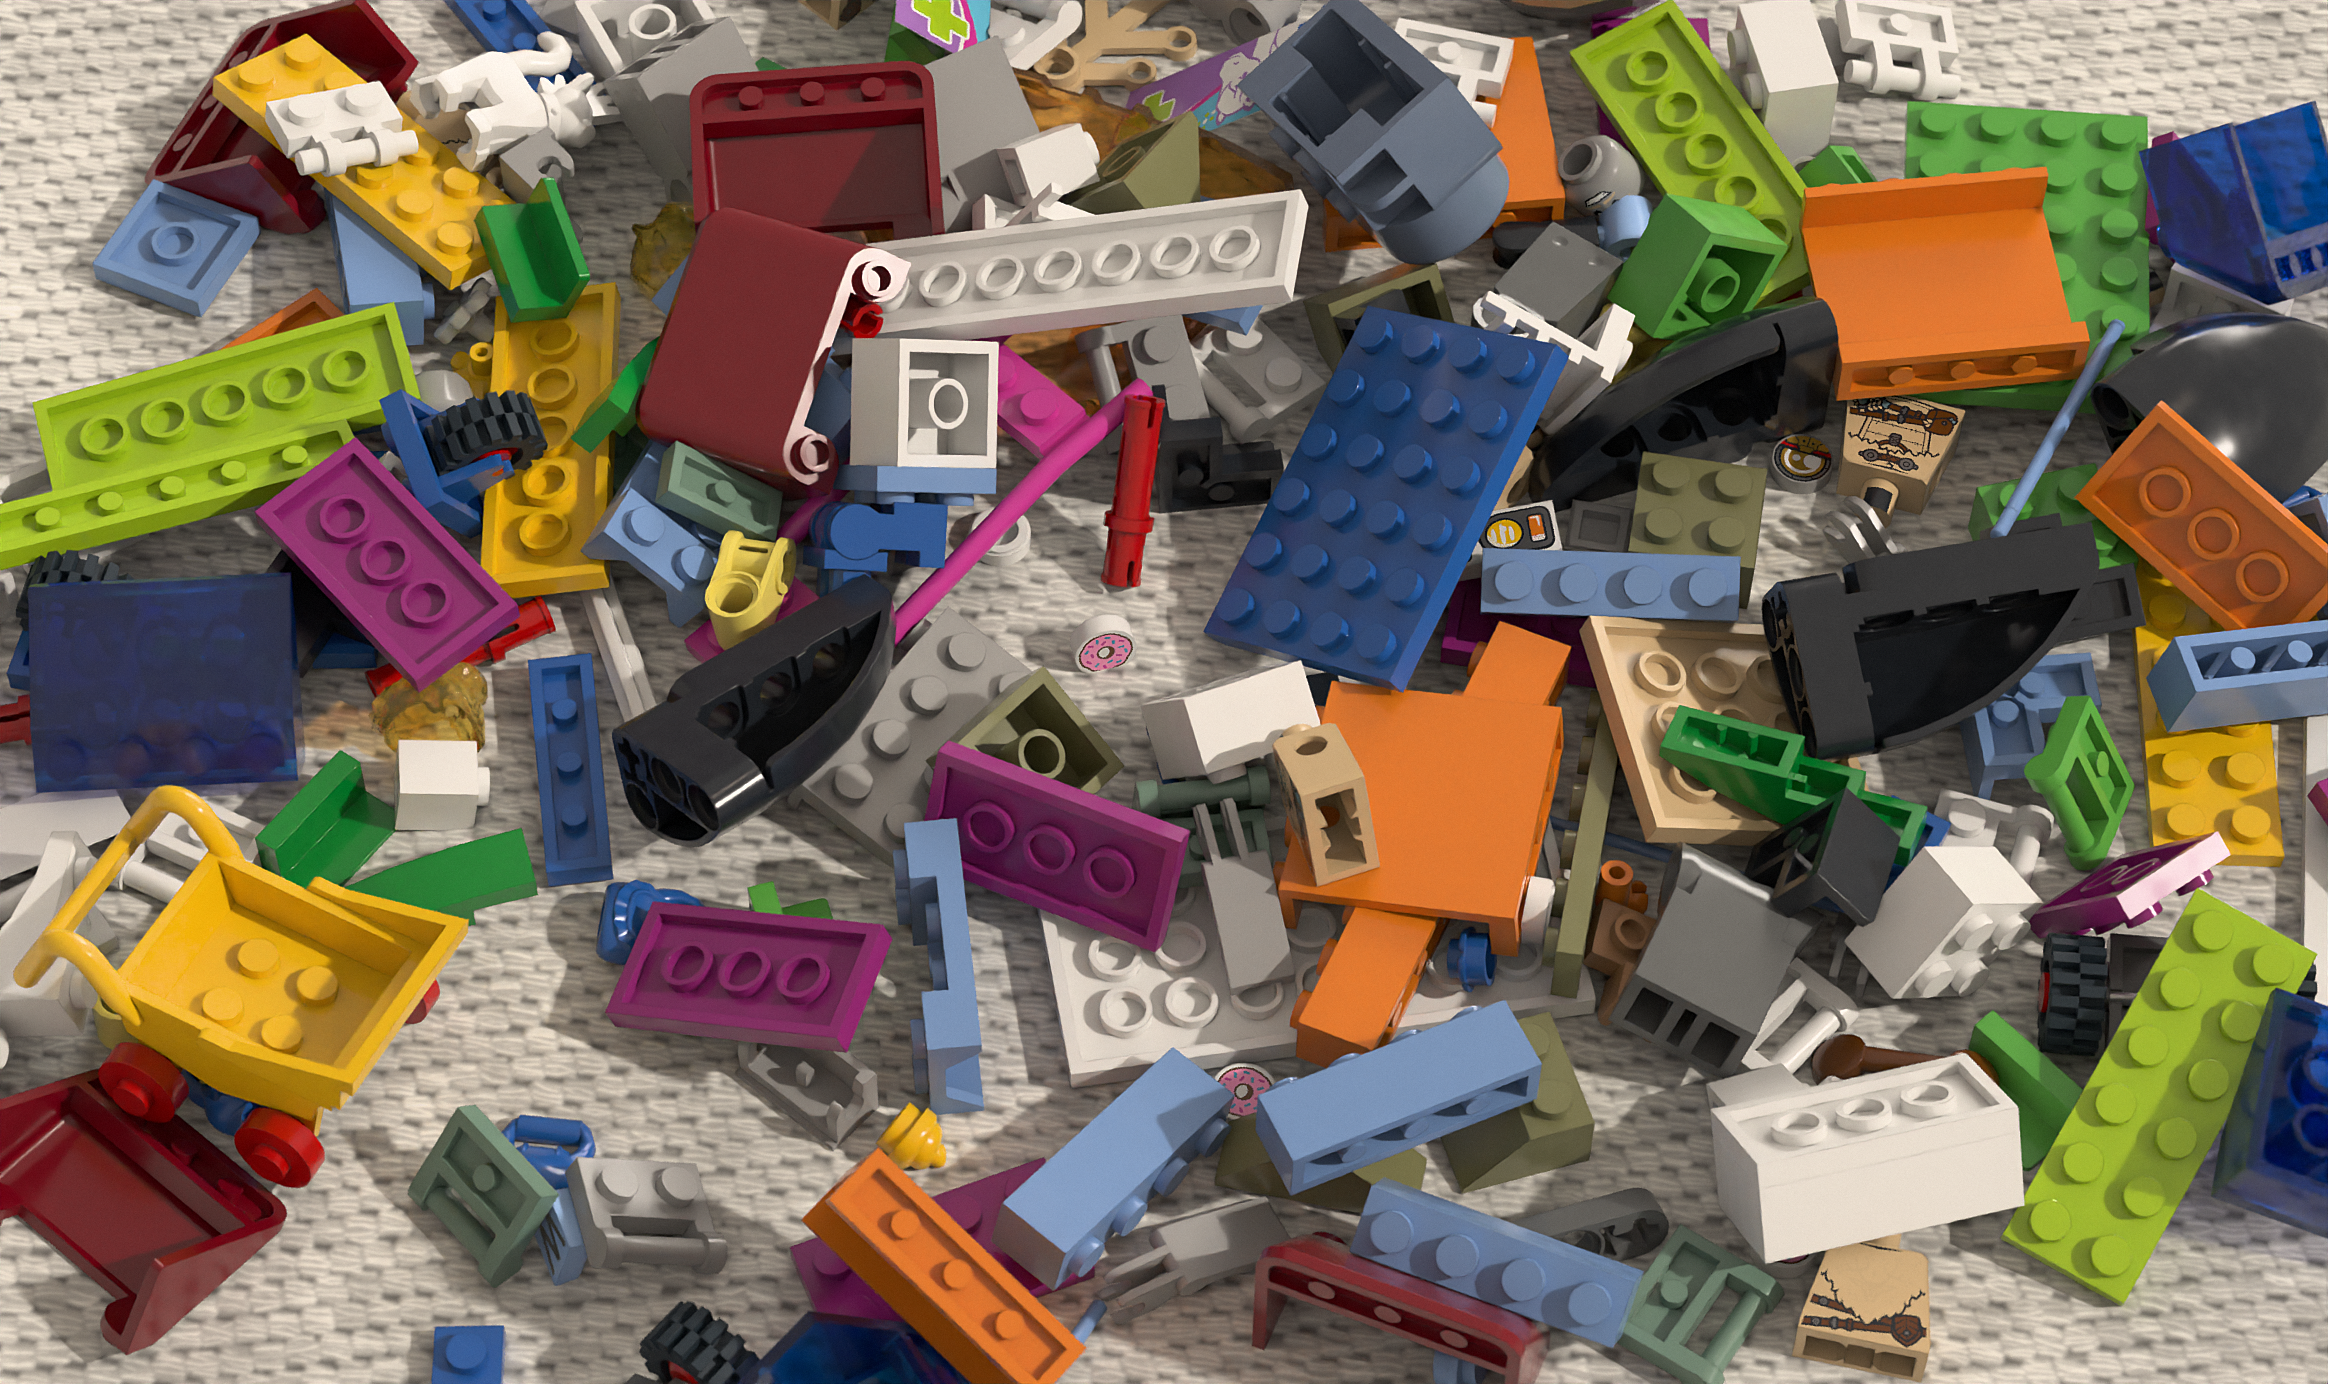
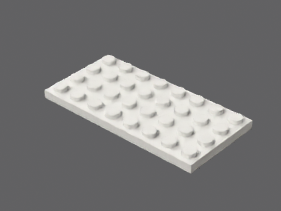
[1037,817,1596,1088]

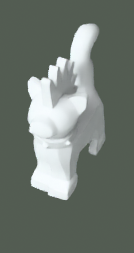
[409,31,625,172]

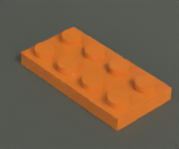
[2074,400,2328,631]

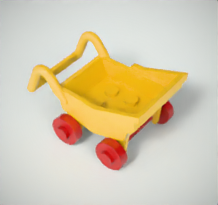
[13,785,468,1188]

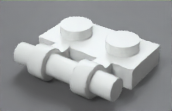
[1835,0,1961,101]
[1394,18,1514,129]
[265,81,419,177]

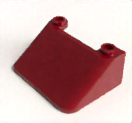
[145,0,420,235]
[689,61,945,240]
[635,207,911,501]
[0,1068,287,1355]
[1252,1231,1551,1384]

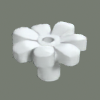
[434,277,494,344]

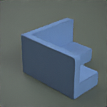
[1959,652,2102,800]

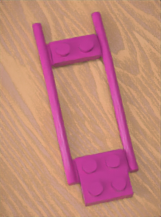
[684,335,1153,663]

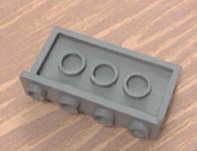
[787,606,1033,869]

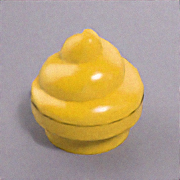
[875,1102,946,1170]

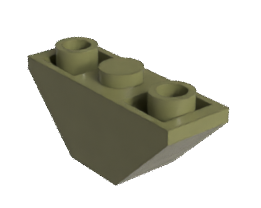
[1215,1112,1427,1213]

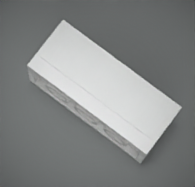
[1710,1053,2025,1264]

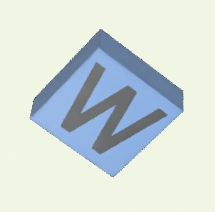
[534,1188,587,1286]

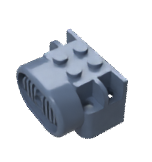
[1237,0,1509,265]

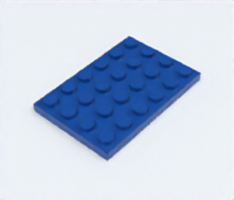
[1203,306,1569,693]

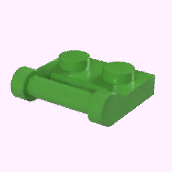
[2024,696,2135,871]

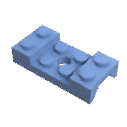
[580,440,724,628]
[893,818,984,1115]

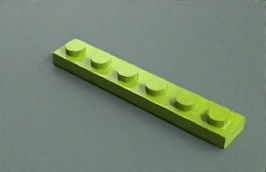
[0,419,355,570]

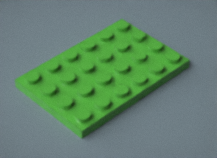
[1904,101,2150,414]

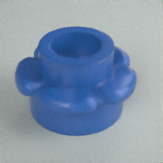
[1447,926,1497,992]

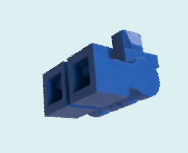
[803,501,948,598]

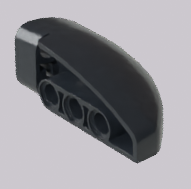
[1528,296,1839,513]
[2090,311,2328,504]
[1761,522,2100,762]
[612,574,897,848]

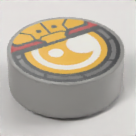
[1770,434,1834,495]

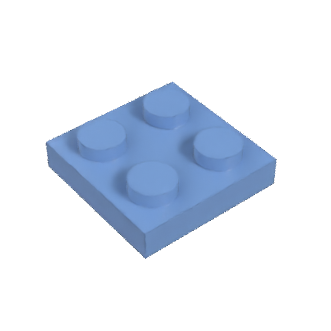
[92,179,261,318]
[833,464,997,506]

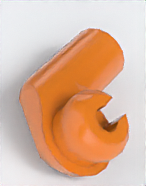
[1595,860,1648,914]

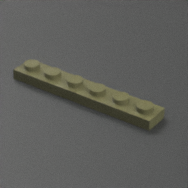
[1541,690,1620,999]

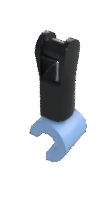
[1492,195,1653,270]

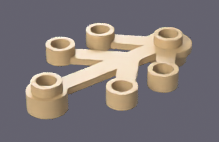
[1027,0,1197,100]

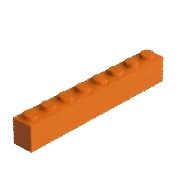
[1290,621,1571,1069]

